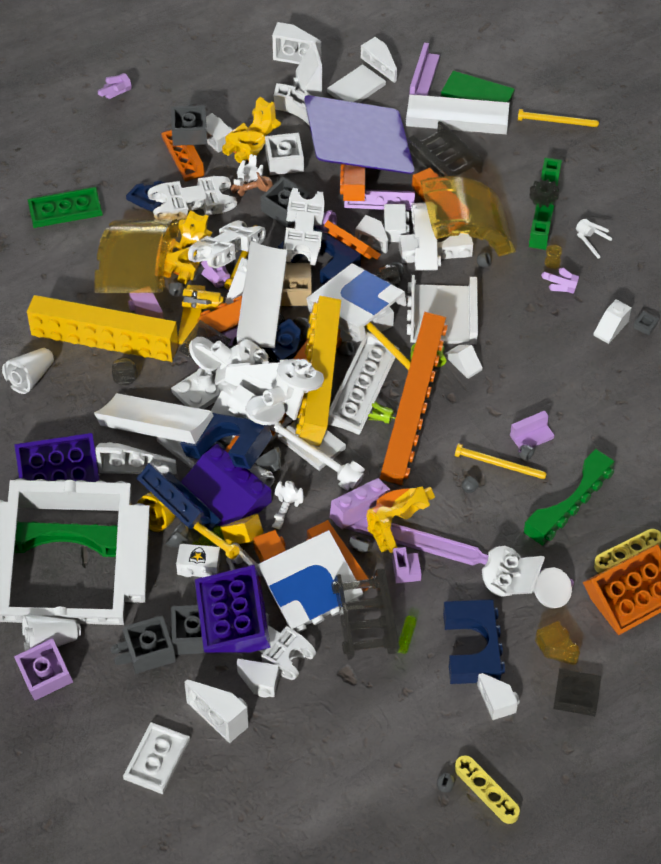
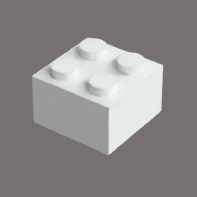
[265,133,304,175]

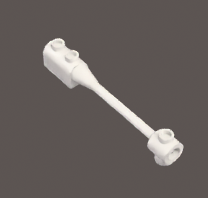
[227,385,365,491]

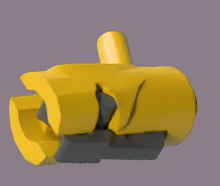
[182,288,224,310]

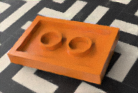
[324,220,381,260]

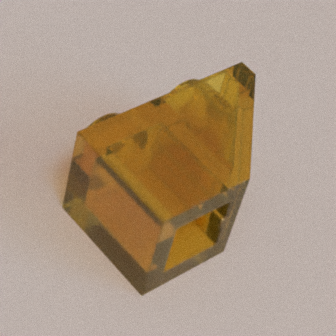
[535,621,580,665]

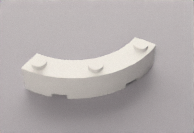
[274,83,312,125]
[411,203,441,271]

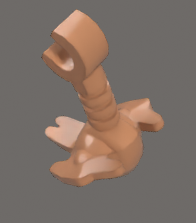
[231,172,273,197]

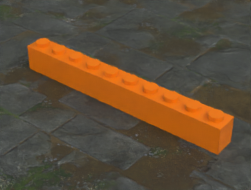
[380,311,448,485]

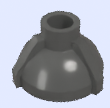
[255,447,282,473]
[165,522,194,548]

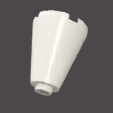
[2,348,54,394]
[22,614,81,651]

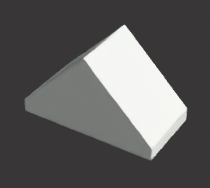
[444,345,482,379]

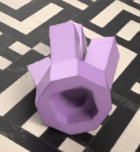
[98,73,132,99]
[201,261,230,288]
[541,268,579,294]

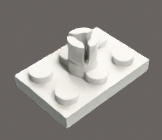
[171,368,228,409]

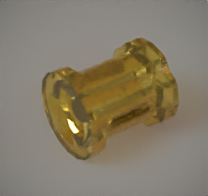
[545,245,562,269]

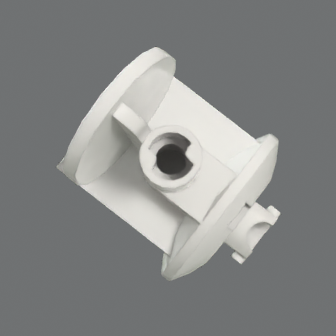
[189,337,269,385]
[245,359,324,425]
[482,546,572,608]

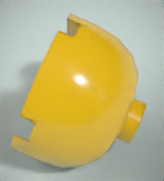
[137,492,175,532]

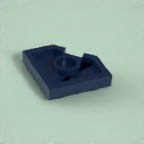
[126,181,174,213]
[267,319,301,362]

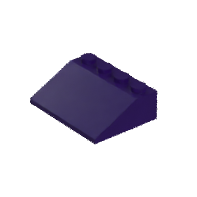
[14,433,100,482]
[181,444,272,530]
[195,565,271,652]

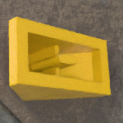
[220,514,264,545]

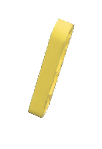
[594,529,661,573]
[455,755,520,824]

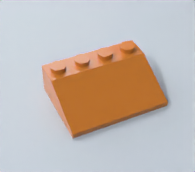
[582,544,661,635]

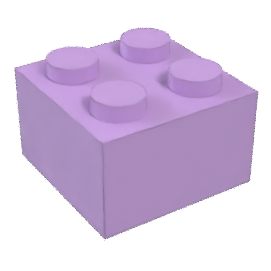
[14,638,73,700]

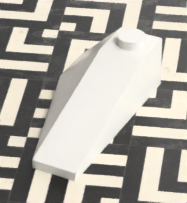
[224,359,288,396]
[96,442,177,474]

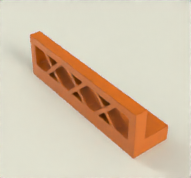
[161,130,204,181]

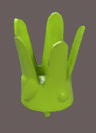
[368,401,396,424]

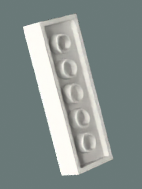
[406,94,509,135]
[237,241,288,348]
[328,332,399,435]
[94,393,213,444]

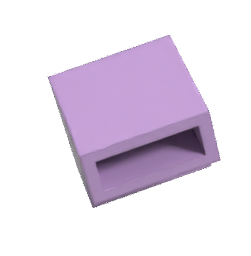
[392,547,421,583]

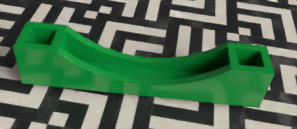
[529,158,562,250]
[523,449,615,546]
[14,521,118,557]

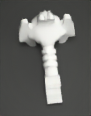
[234,154,263,186]
[272,481,304,530]

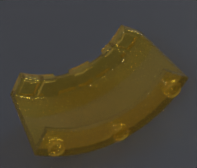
[420,176,516,257]
[95,219,180,293]

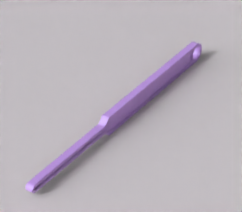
[335,517,574,588]

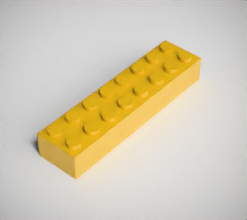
[27,295,178,362]
[295,295,341,446]

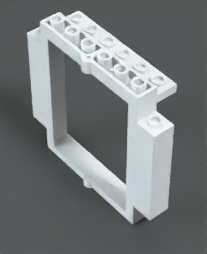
[0,479,150,625]

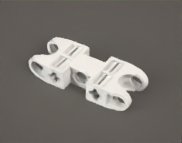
[148,176,237,221]
[283,188,324,265]
[188,220,266,268]
[259,613,316,680]

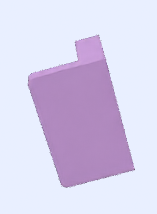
[510,411,554,450]

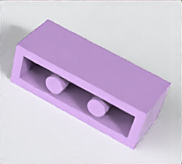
[330,478,390,529]

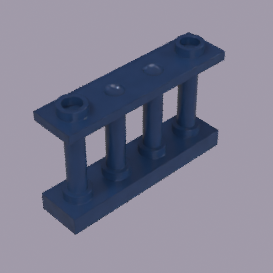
[136,463,221,532]

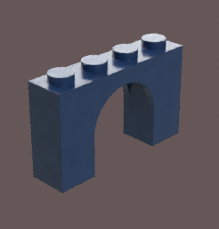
[278,226,361,285]
[180,413,273,469]
[443,600,505,684]

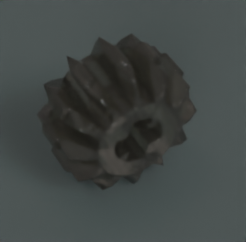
[530,178,559,208]

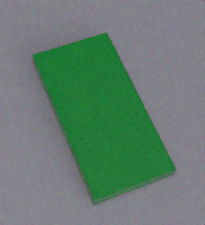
[441,71,515,103]
[27,187,103,228]

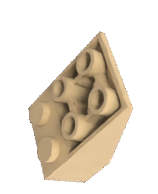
[281,263,311,306]

